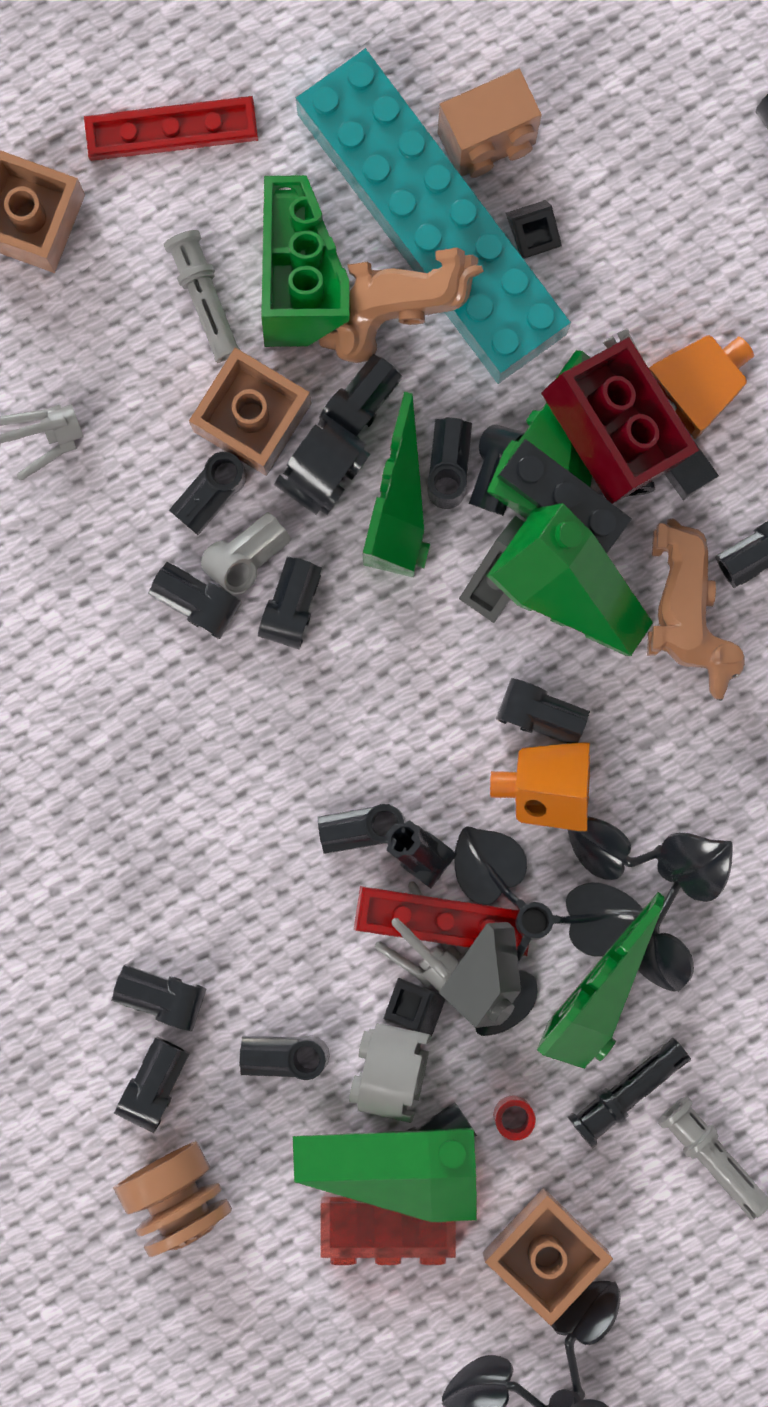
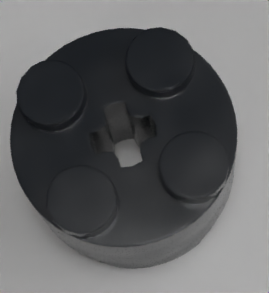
[274,414,370,515]

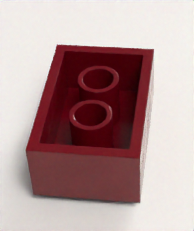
[541,337,699,504]

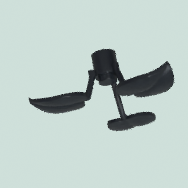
[567,816,733,992]
[454,826,643,1036]
[442,1281,621,1407]

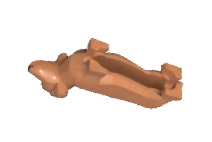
[319,248,484,363]
[647,518,745,701]

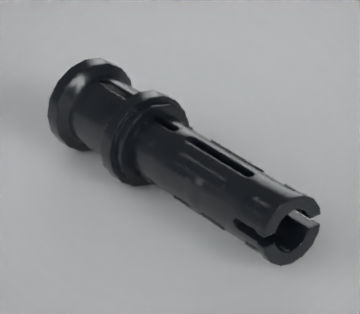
[567,1038,691,1149]

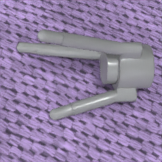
[0,404,84,480]
[375,881,462,992]

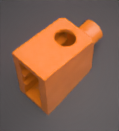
[649,335,754,440]
[490,742,590,831]

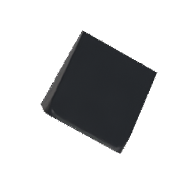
[506,200,562,259]
[665,441,719,501]
[383,978,446,1037]

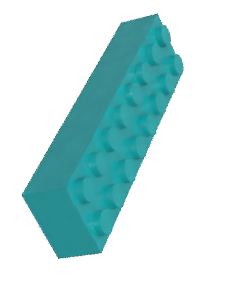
[295,48,571,384]

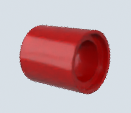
[493,1095,536,1141]

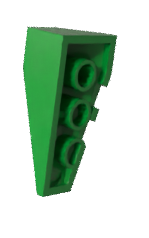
[487,503,653,656]

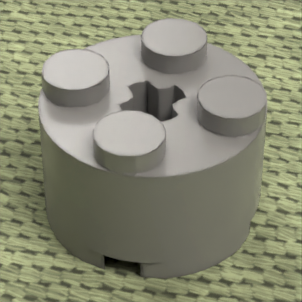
[349,1023,431,1123]

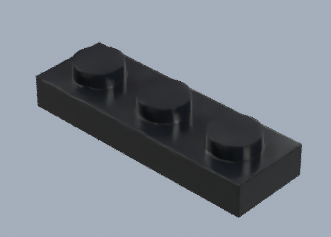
[497,439,632,553]

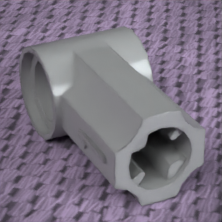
[201,512,291,595]

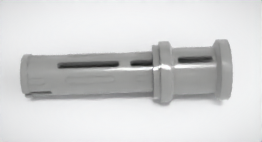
[164,230,240,363]
[658,1097,768,1220]

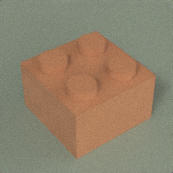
[437,68,542,178]
[0,150,85,273]
[189,347,312,476]
[482,1188,613,1326]

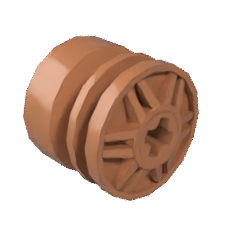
[113,1141,232,1257]

